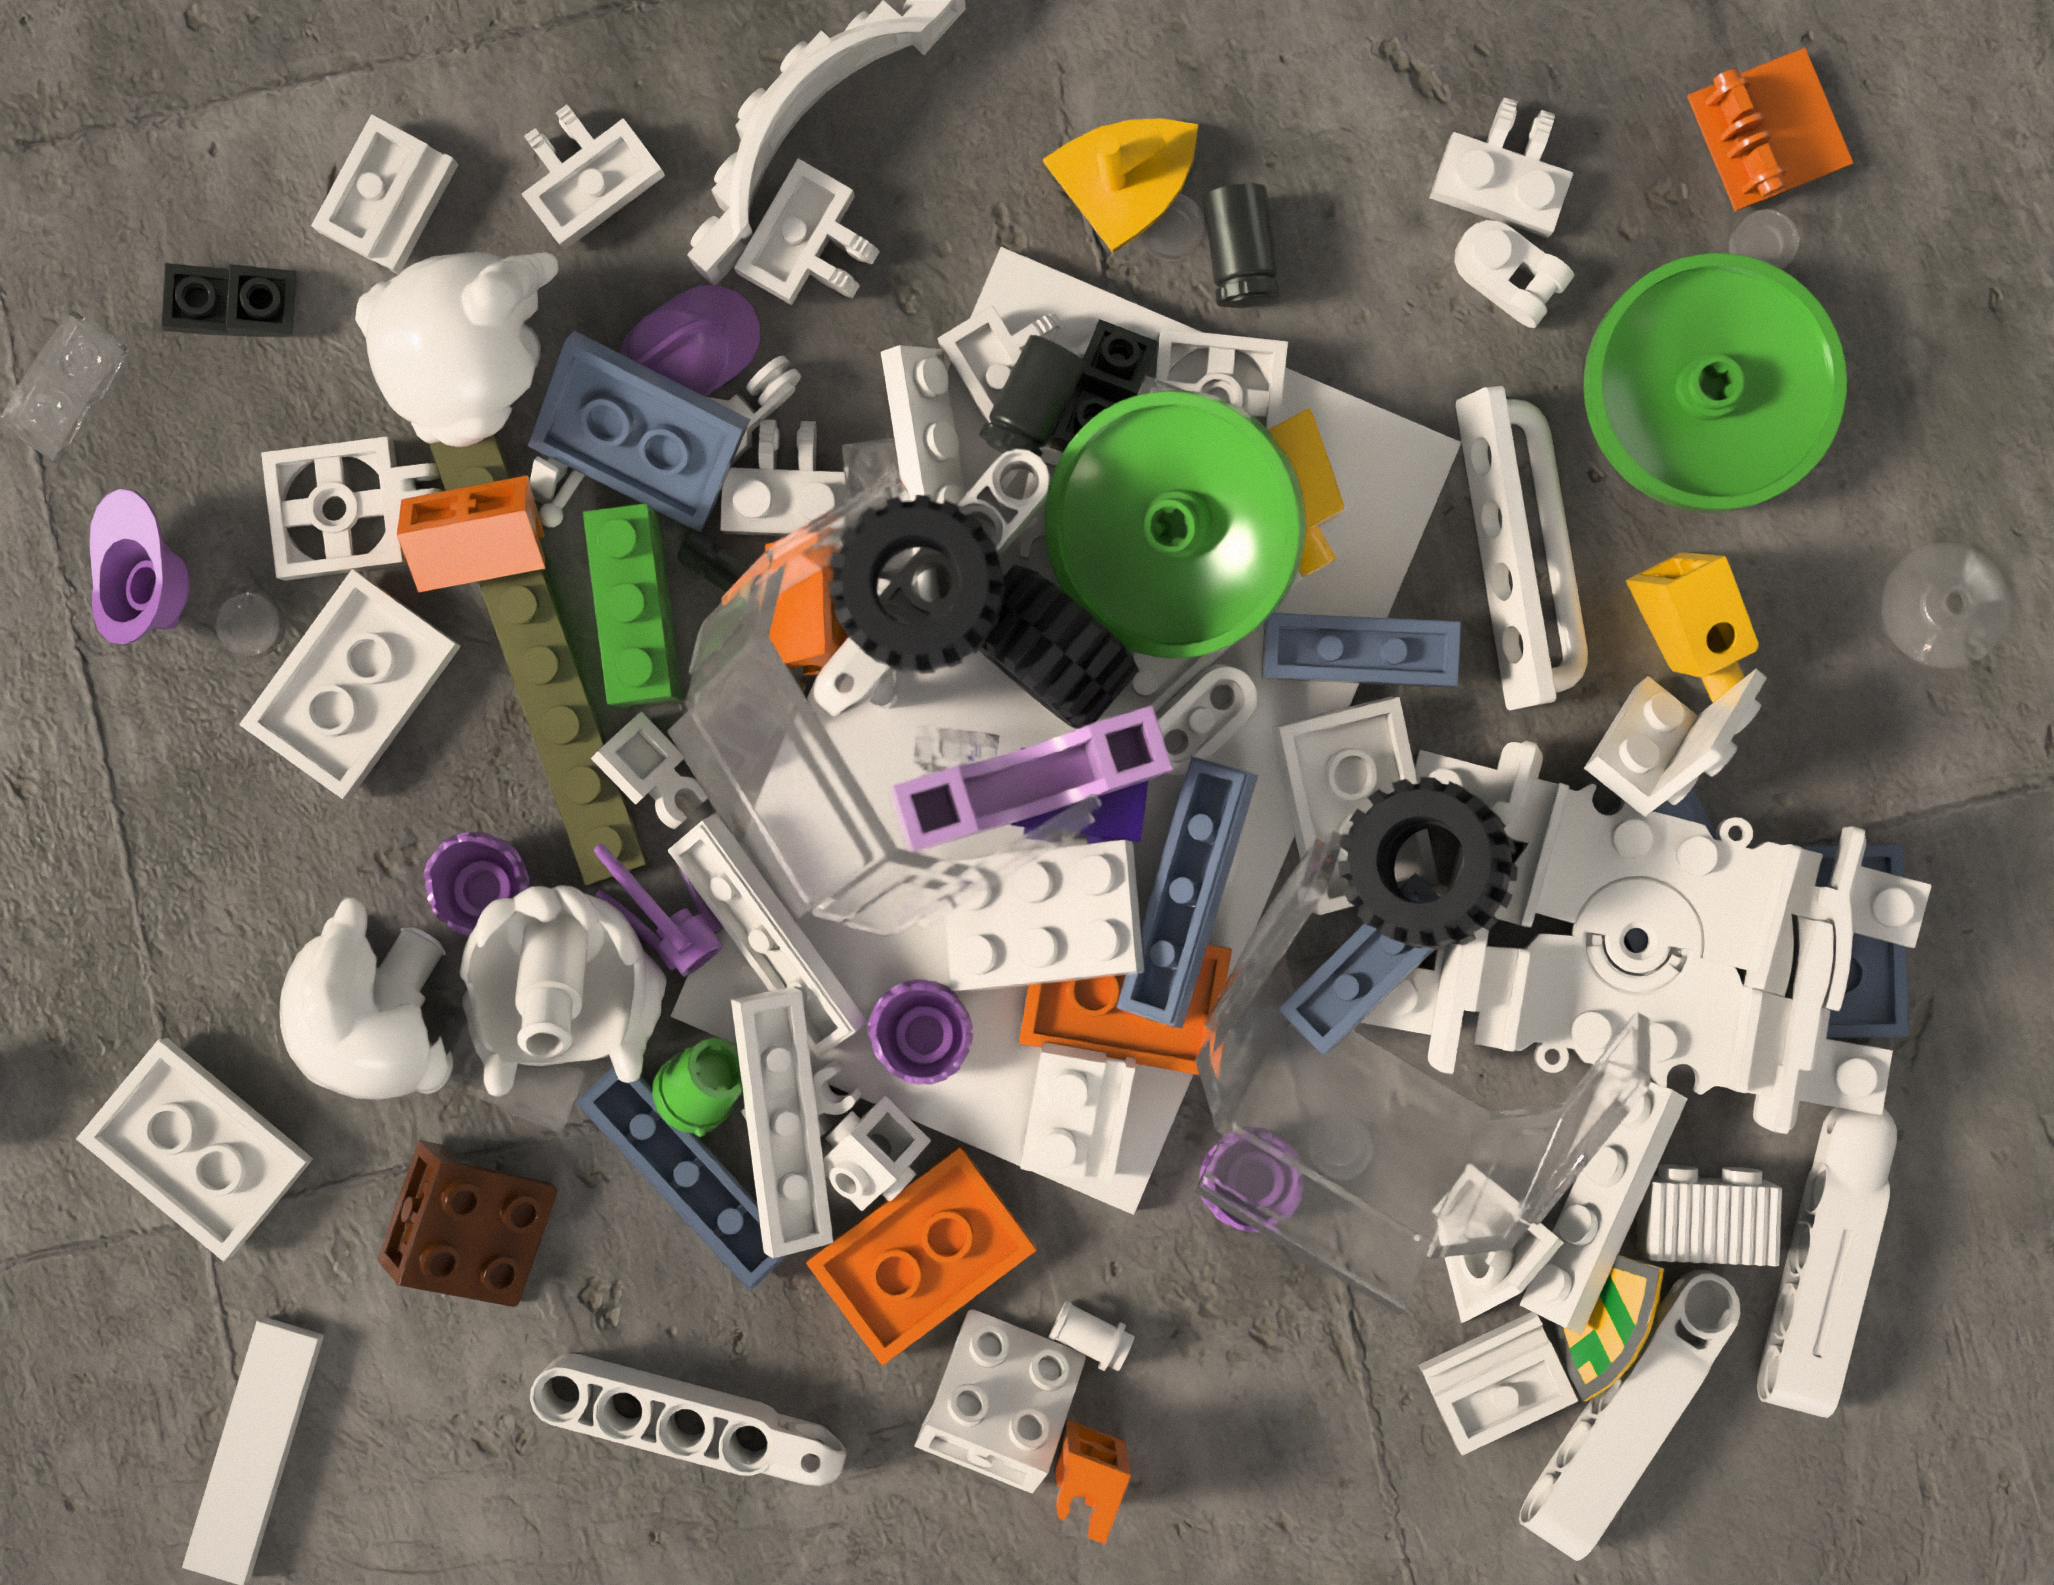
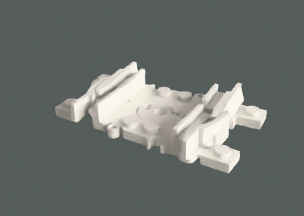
[1361,740,1932,1134]

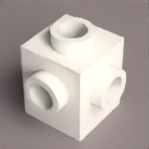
[823,1096,931,1211]

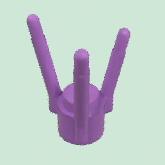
[594,844,724,977]

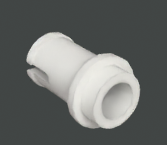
[1048,1300,1135,1371]

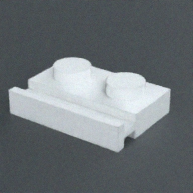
[311,114,458,275]
[1020,1042,1136,1185]
[1418,1312,1578,1456]

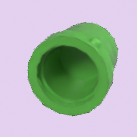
[652,1037,743,1137]

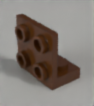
[377,1140,558,1307]

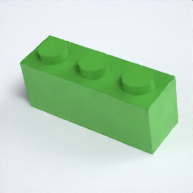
[583,503,683,709]

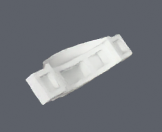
[687,0,966,286]

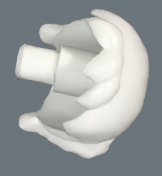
[355,252,559,447]
[460,885,667,1097]
[280,898,453,1100]

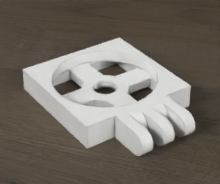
[1153,328,1288,430]
[261,437,442,581]

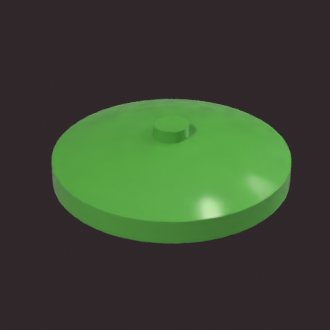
[1583,253,1847,513]
[1044,390,1306,658]

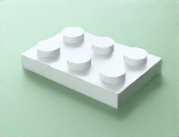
[239,570,461,800]
[1271,697,1439,915]
[942,840,1144,993]
[76,1038,313,1262]

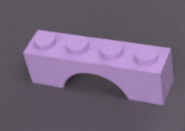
[889,705,1173,856]

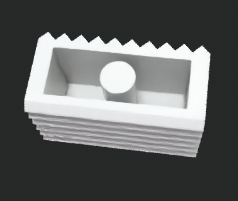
[1635,1164,1782,1266]

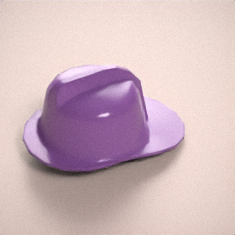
[620,285,760,397]
[90,489,190,645]

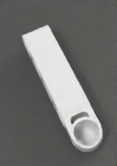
[814,449,1049,717]
[1757,1107,1897,1418]
[1519,1270,1740,1561]
[530,1353,847,1486]

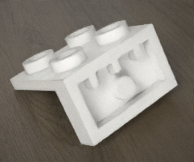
[1584,669,1767,817]
[914,1309,1086,1494]

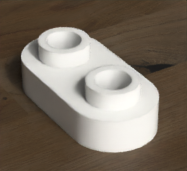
[1155,664,1257,776]

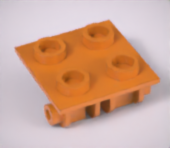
[1687,47,1853,212]

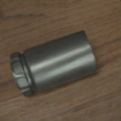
[1203,183,1280,308]
[979,335,1087,457]

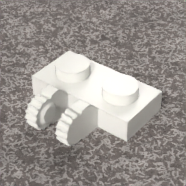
[1429,97,1573,238]
[522,105,665,251]
[734,158,880,305]
[938,305,1083,423]
[720,419,852,537]

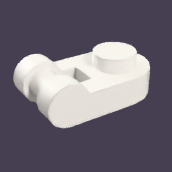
[1455,220,1574,328]

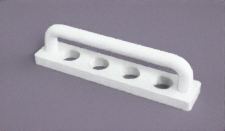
[1456,386,1588,710]

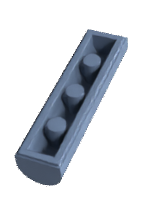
[1116,756,1258,1028]
[575,1066,788,1291]

